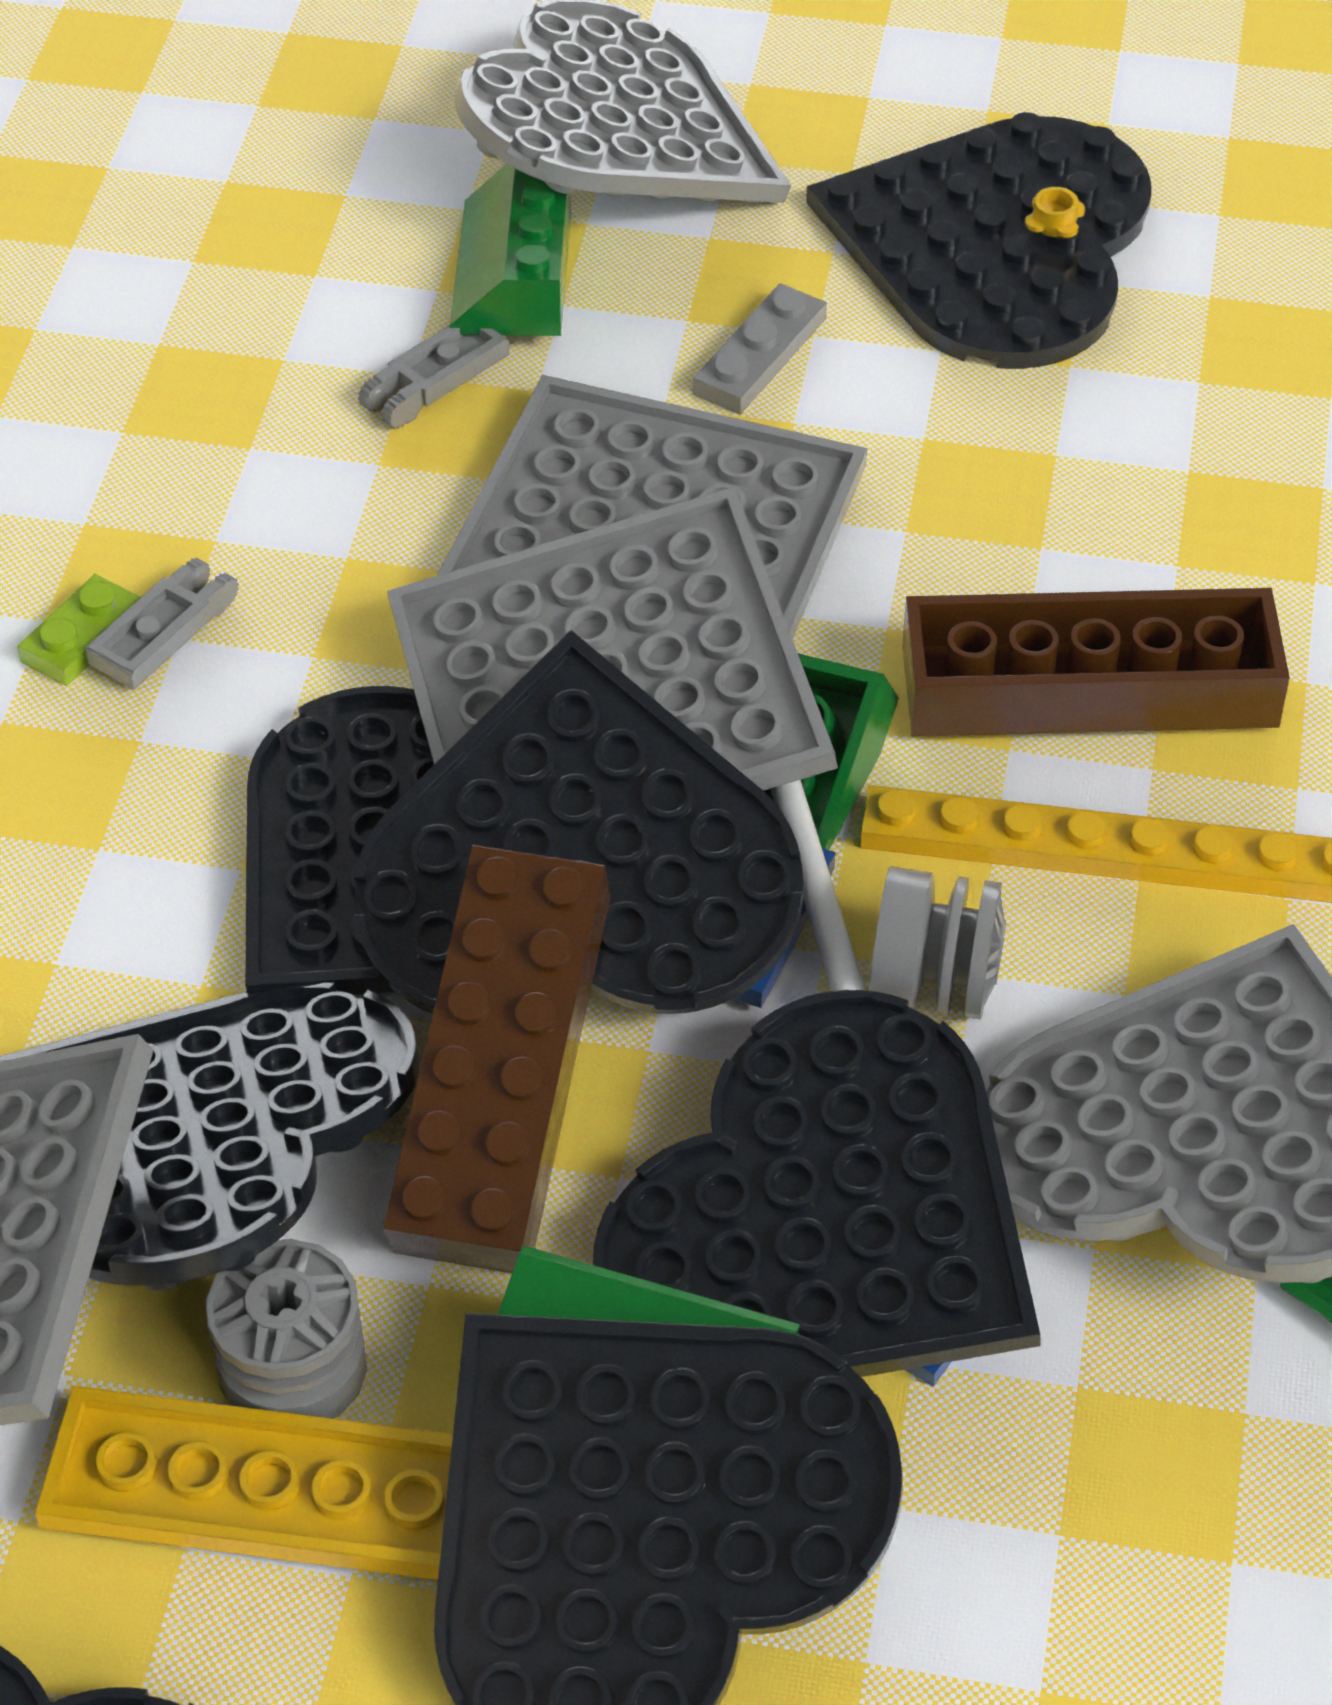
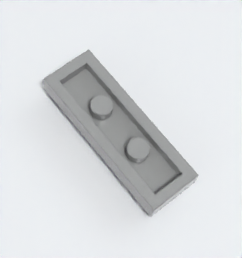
[693,283,827,415]

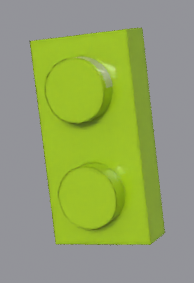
[17,574,141,687]

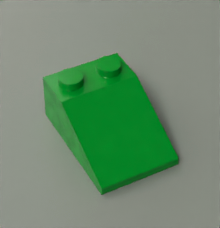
[764,653,899,850]

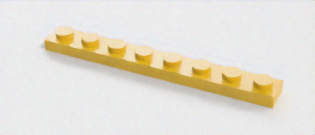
[860,785,1332,903]

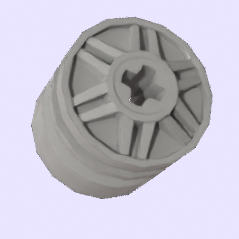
[869,866,1006,1020]
[206,1239,367,1419]

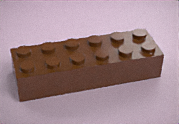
[902,587,1290,737]
[383,845,611,1273]

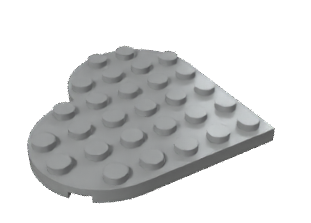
[455,0,792,204]
[986,924,1332,1283]

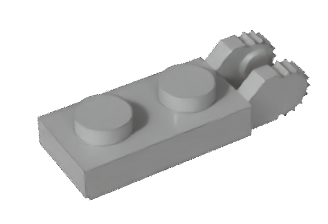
[358,325,509,429]
[85,557,239,690]

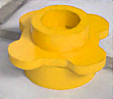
[1025,187,1085,238]

